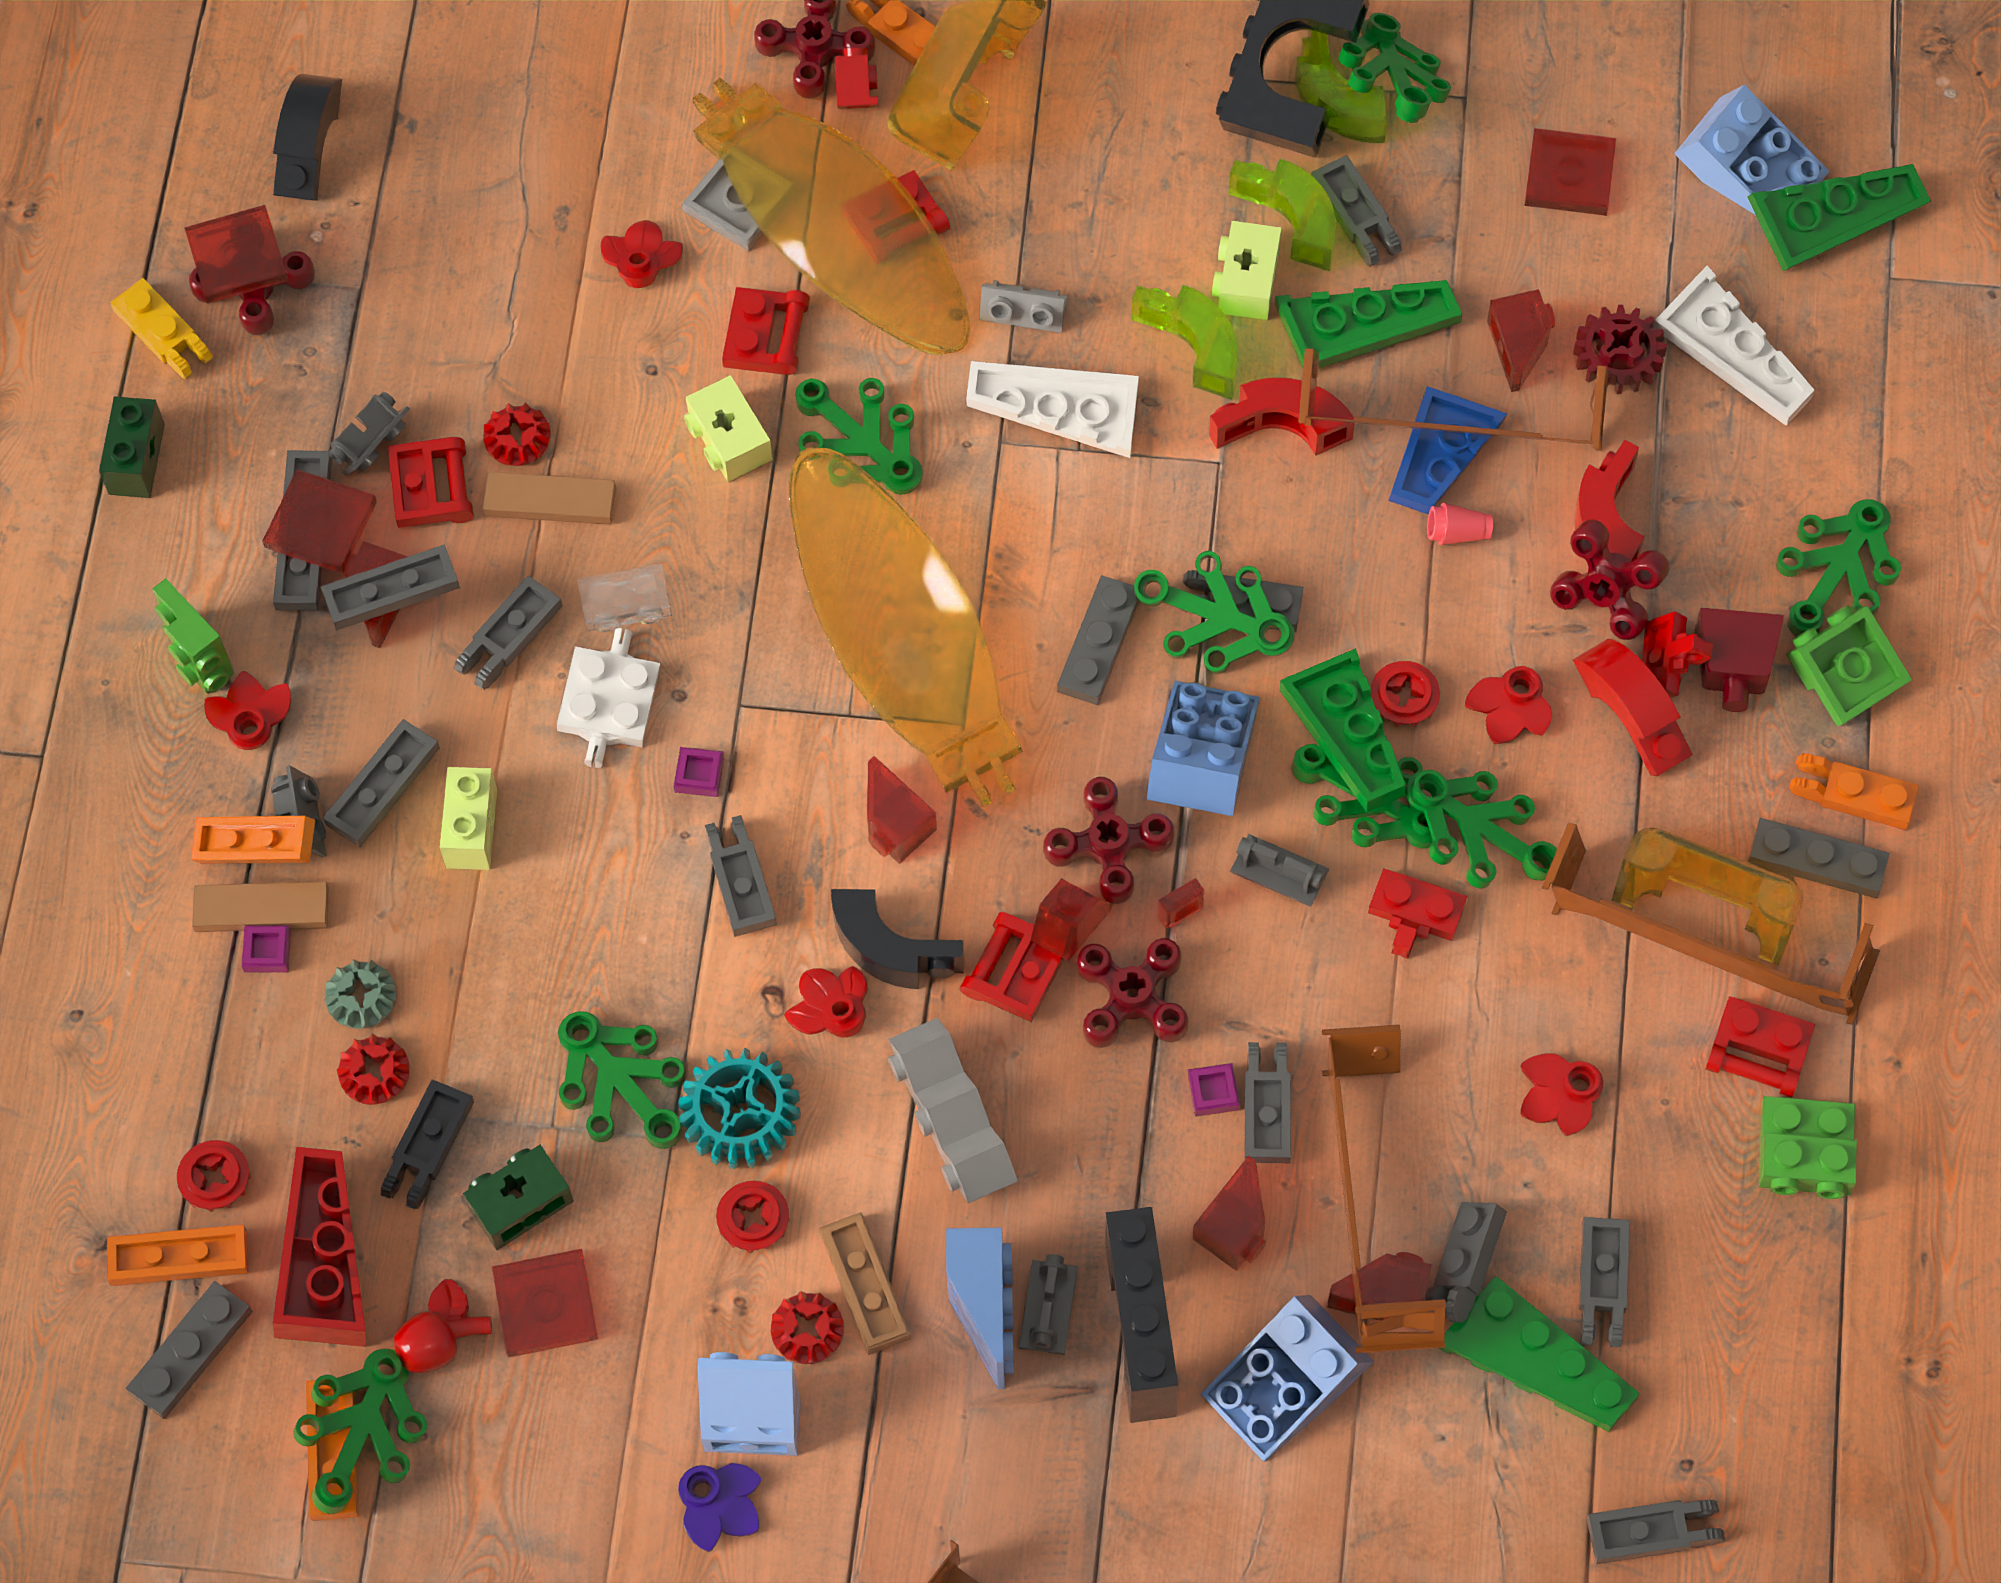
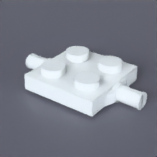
[557,628,660,768]

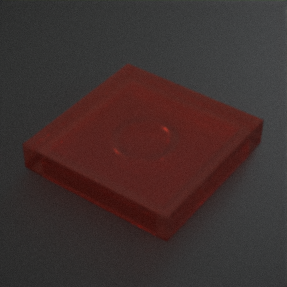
[1524,128,1616,216]
[184,205,288,304]
[262,469,377,574]
[492,1249,599,1358]

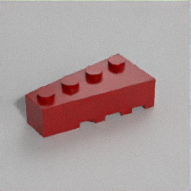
[273,1147,366,1347]

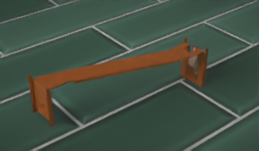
[1299,348,1609,451]
[1542,822,1880,1025]
[1322,1024,1446,1354]

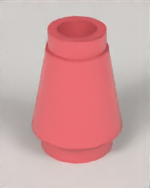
[1427,503,1493,545]

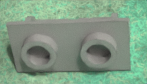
[979,280,1068,333]

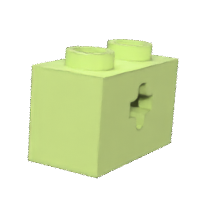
[1212,221,1281,320]
[684,375,773,482]
[440,767,498,870]

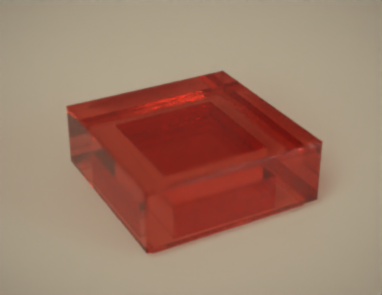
[1158,878,1204,929]

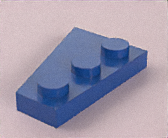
[1388,386,1507,515]

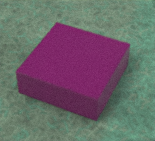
[674,747,724,797]
[242,925,291,972]
[1188,1063,1240,1117]

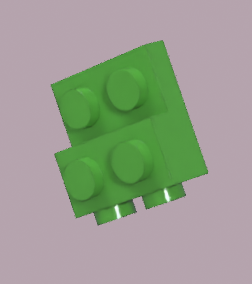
[152,578,234,694]
[1786,605,1912,726]
[1759,1096,1857,1199]

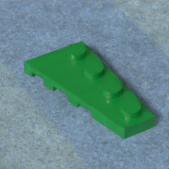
[1747,164,1931,272]
[1275,280,1462,368]
[1280,648,1406,812]
[1438,1275,1640,1432]

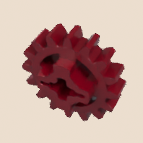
[1573,305,1667,394]

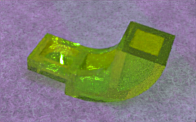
[1295,30,1387,143]
[1228,158,1336,271]
[1131,285,1238,400]

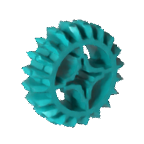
[678,1048,801,1169]

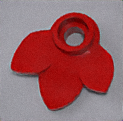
[600,220,683,288]
[1465,666,1552,744]
[204,671,291,750]
[784,966,868,1038]
[1520,1053,1604,1136]

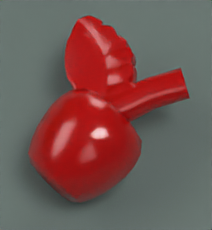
[394,1279,492,1373]

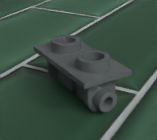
[328,392,410,476]
[271,765,326,857]
[1230,834,1329,907]
[1019,1254,1078,1355]

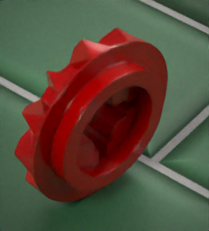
[483,402,551,466]
[1371,661,1440,727]
[337,1033,410,1105]
[177,1140,251,1212]
[716,1181,790,1254]
[770,1291,844,1364]

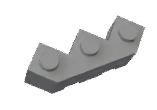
[888,1018,1018,1203]

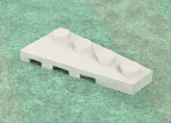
[1653,266,1814,426]
[966,361,1139,458]

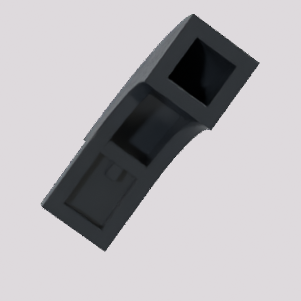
[273,74,342,201]
[831,889,964,989]

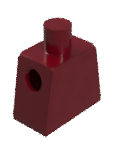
[1695,608,1784,712]

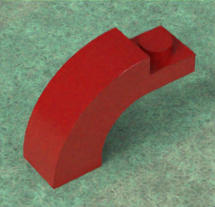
[1209,378,1355,456]
[1574,439,1645,562]
[1573,639,1693,776]

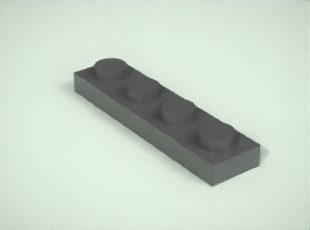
[273,450,332,611]

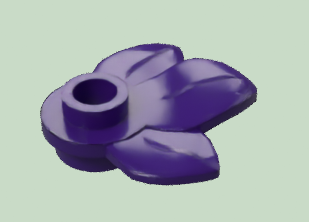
[678,1463,762,1552]

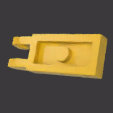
[110,278,213,380]

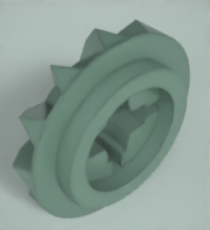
[324,959,396,1029]

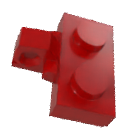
[1642,611,1713,698]
[1368,868,1468,959]

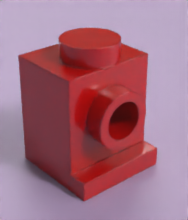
[835,48,879,109]

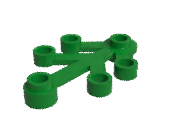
[1338,13,1451,123]
[795,378,923,495]
[1776,499,1901,637]
[1134,551,1295,674]
[1291,744,1433,849]
[1405,770,1557,889]
[558,1011,685,1149]
[293,1349,427,1514]

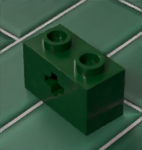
[99,396,165,498]
[463,1144,574,1250]

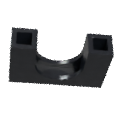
[1216,0,1370,158]
[1105,1207,1178,1423]

